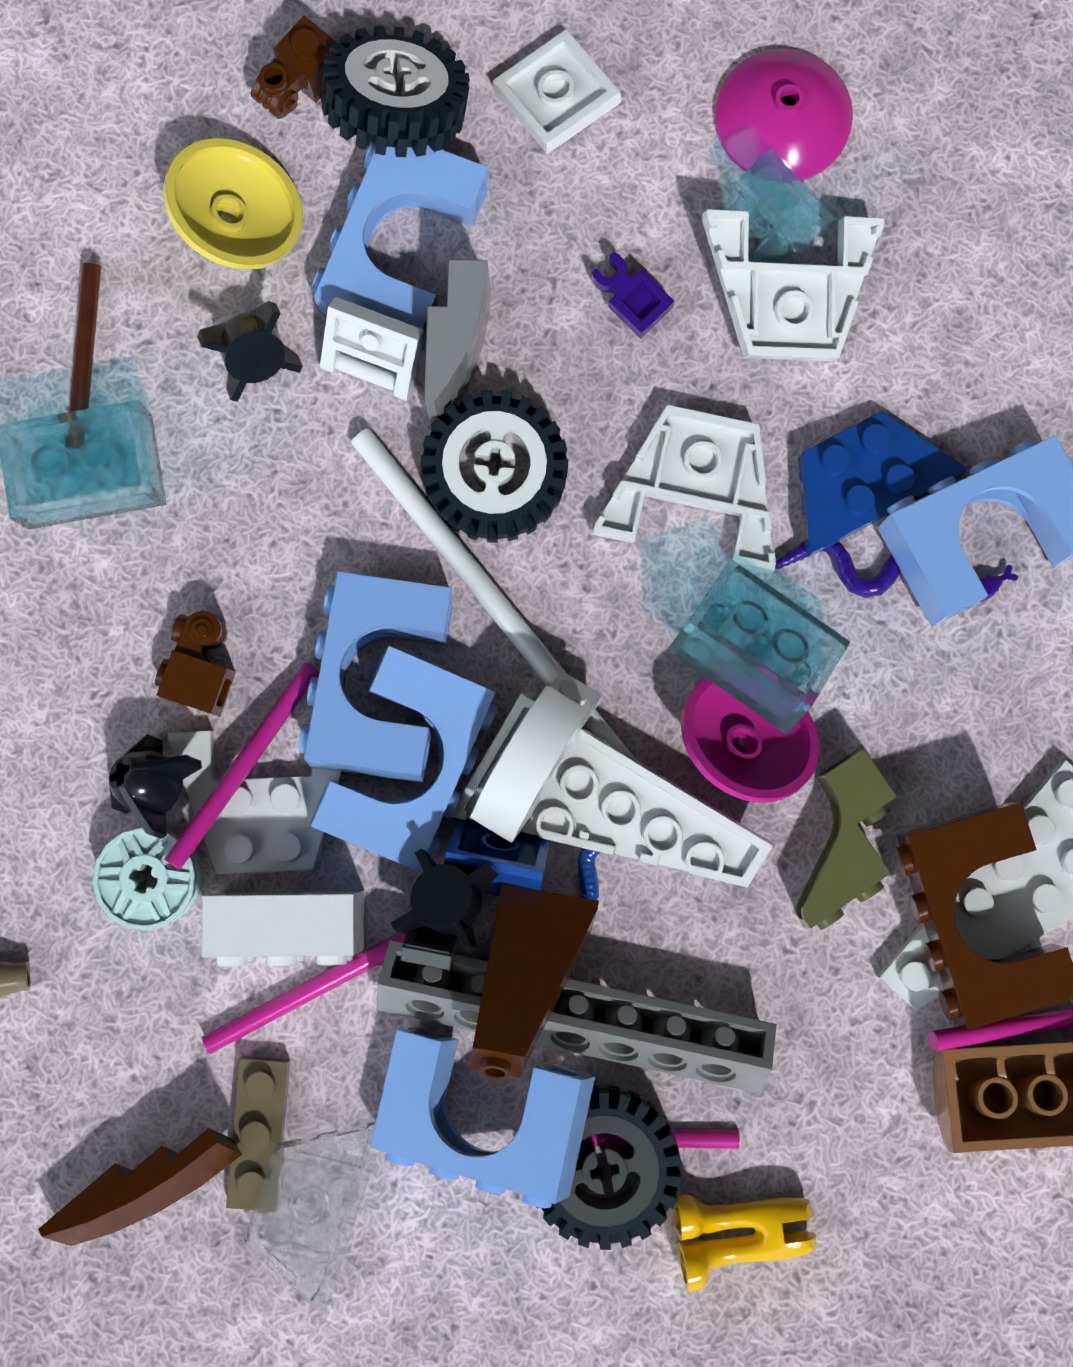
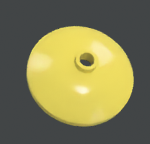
[163,138,303,270]

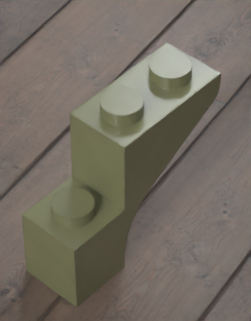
[795,748,897,930]

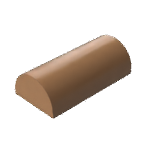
[933,1042,1073,1153]

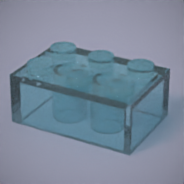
[0,400,167,530]
[667,559,851,734]

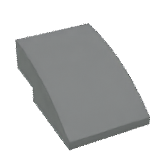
[424,259,491,424]

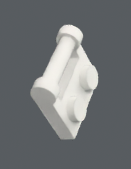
[320,297,424,401]

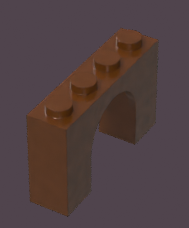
[894,802,1073,1030]

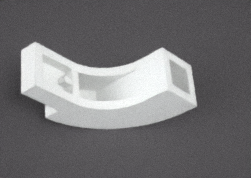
[470,671,602,843]

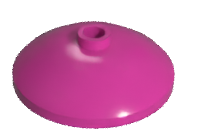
[715,49,853,183]
[681,669,819,803]

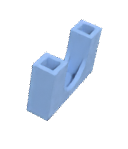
[312,143,490,351]
[878,435,1073,627]
[299,571,453,783]
[309,646,498,872]
[370,1027,595,1208]

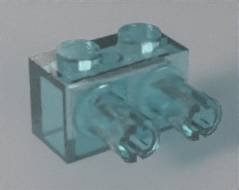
[726,148,839,263]

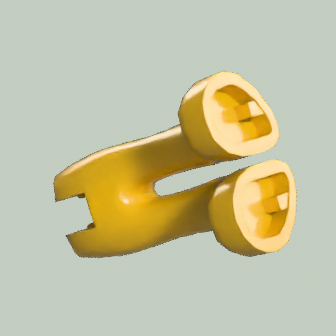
[674,1194,816,1292]

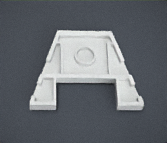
[702,209,885,361]
[593,405,776,573]
[167,731,343,874]

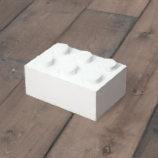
[201,891,365,966]

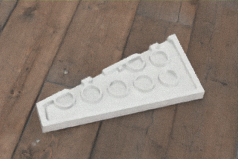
[451,692,773,888]
[876,760,1073,1010]

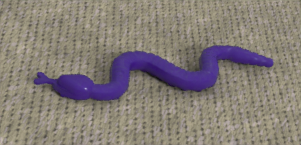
[775,540,1018,602]

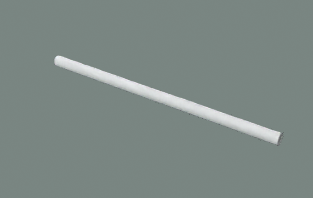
[351,428,637,760]

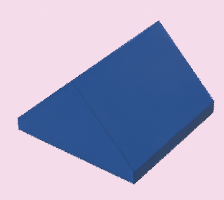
[444,818,550,896]

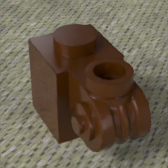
[251,15,339,119]
[155,611,236,717]

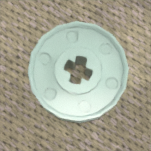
[92,827,203,930]

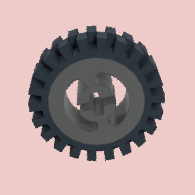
[536,1085,682,1250]

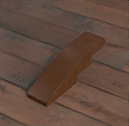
[38,1128,242,1246]

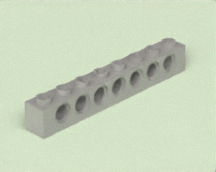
[376,940,777,1093]

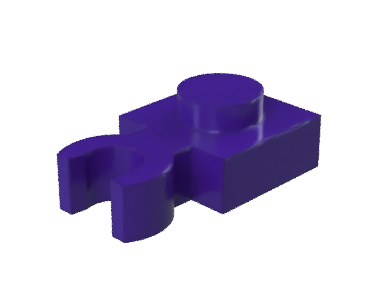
[591,252,675,339]

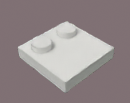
[492,29,621,154]

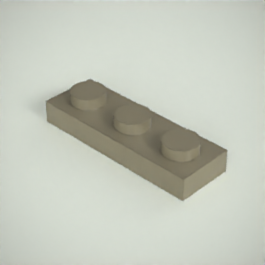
[226,1056,290,1212]

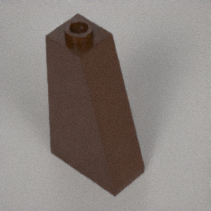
[469,883,599,1080]

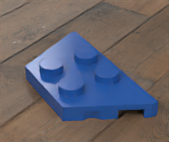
[798,411,966,557]

